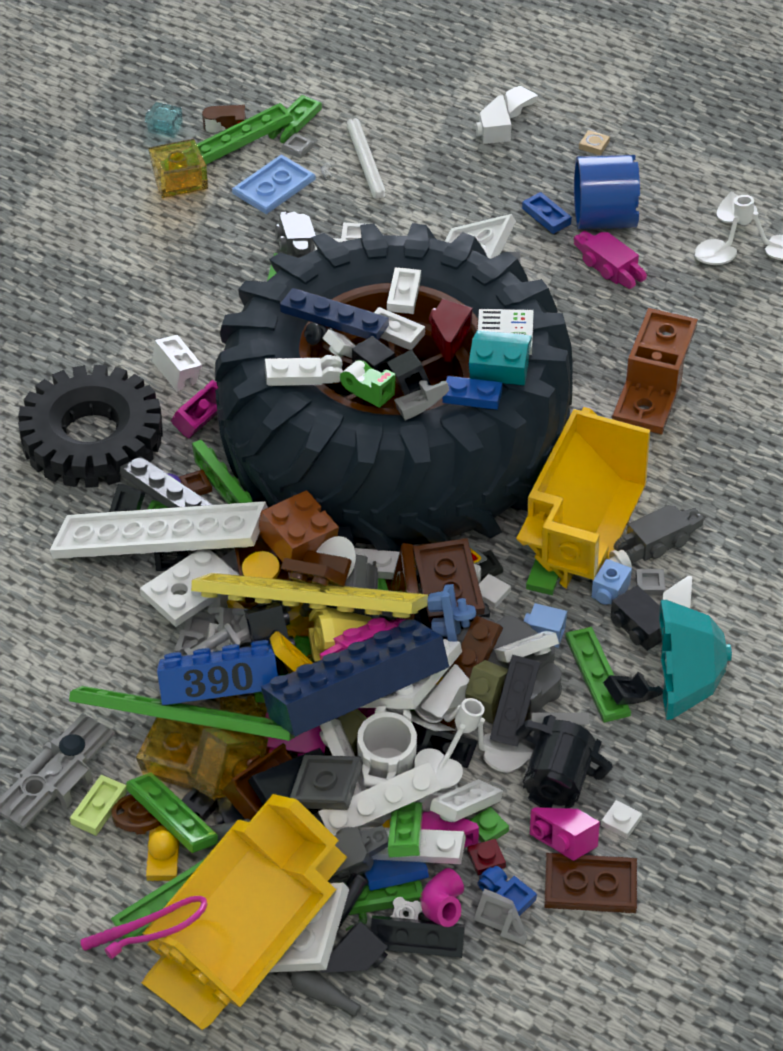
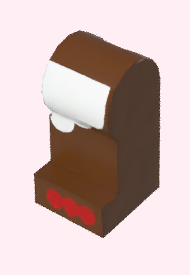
[202,105,246,133]

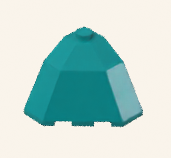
[659,600,732,720]

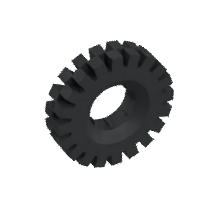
[18,365,163,488]

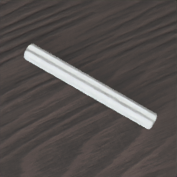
[347,118,385,199]

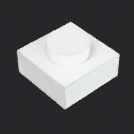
[323,330,355,358]
[601,800,642,839]

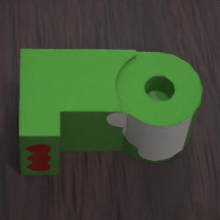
[340,360,395,408]

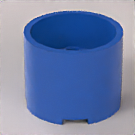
[574,155,640,230]

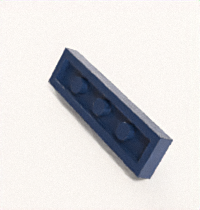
[280,288,389,340]

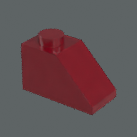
[429,299,472,362]

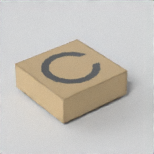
[579,130,610,156]

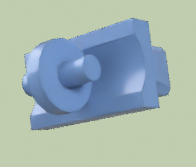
[427,584,476,642]

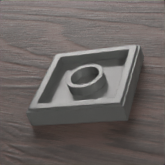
[290,755,363,810]

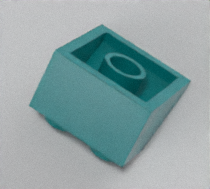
[469,330,532,385]

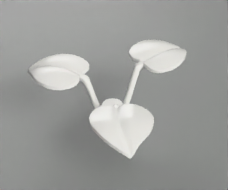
[695,191,783,265]
[414,684,533,790]

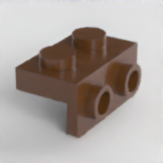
[281,551,352,587]

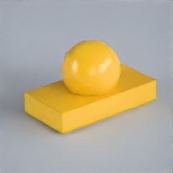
[146,825,180,881]

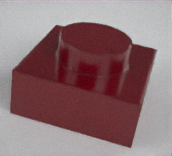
[467,839,506,876]

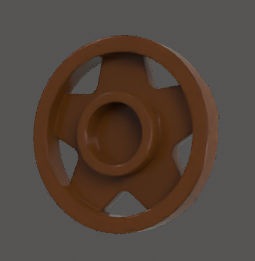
[112,794,161,835]

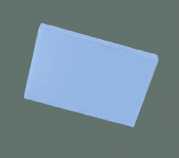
[232,154,316,214]

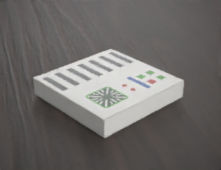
[478,309,533,355]

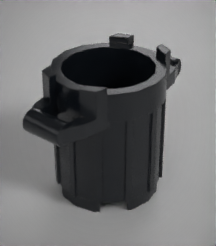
[516,715,613,808]

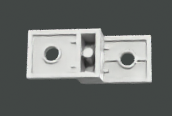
[140,549,240,627]

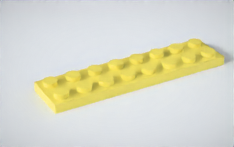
[191,573,428,618]

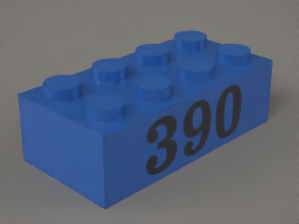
[157,640,279,705]

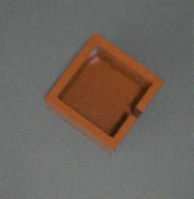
[259,490,339,562]

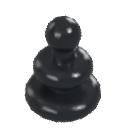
[304,322,335,345]

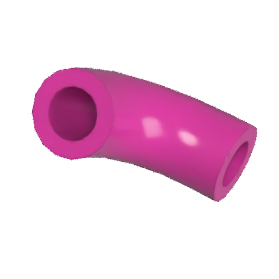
[420,868,464,927]

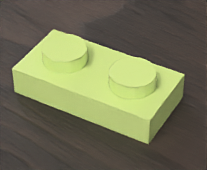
[70,775,127,836]

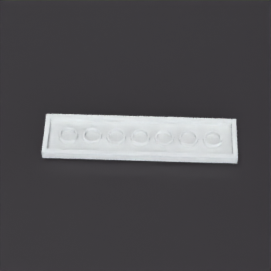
[49,501,268,559]

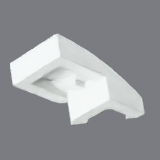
[663,576,692,608]

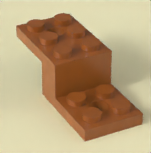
[612,308,698,435]

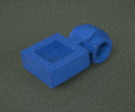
[478,866,537,916]

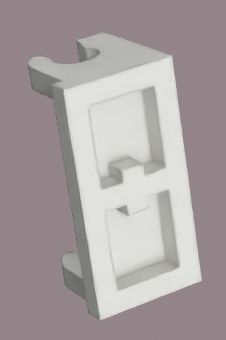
[152,335,202,392]

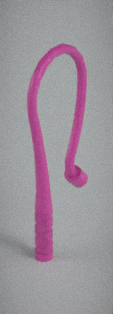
[81,896,208,959]

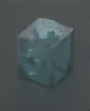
[145,102,183,138]

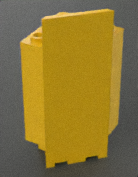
[516,407,650,589]
[141,794,347,1030]

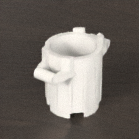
[357,706,417,788]

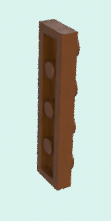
[440,615,503,729]

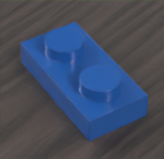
[522,192,572,234]
[442,376,502,410]

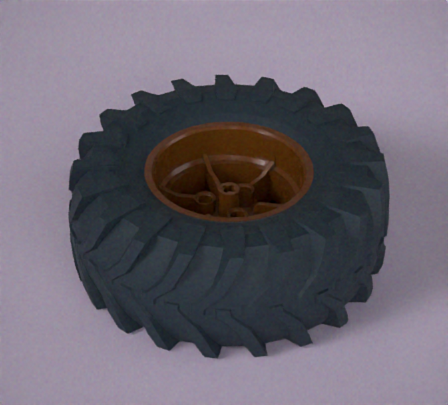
[215,223,573,552]

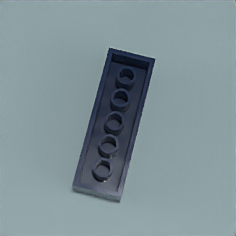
[261,619,449,736]

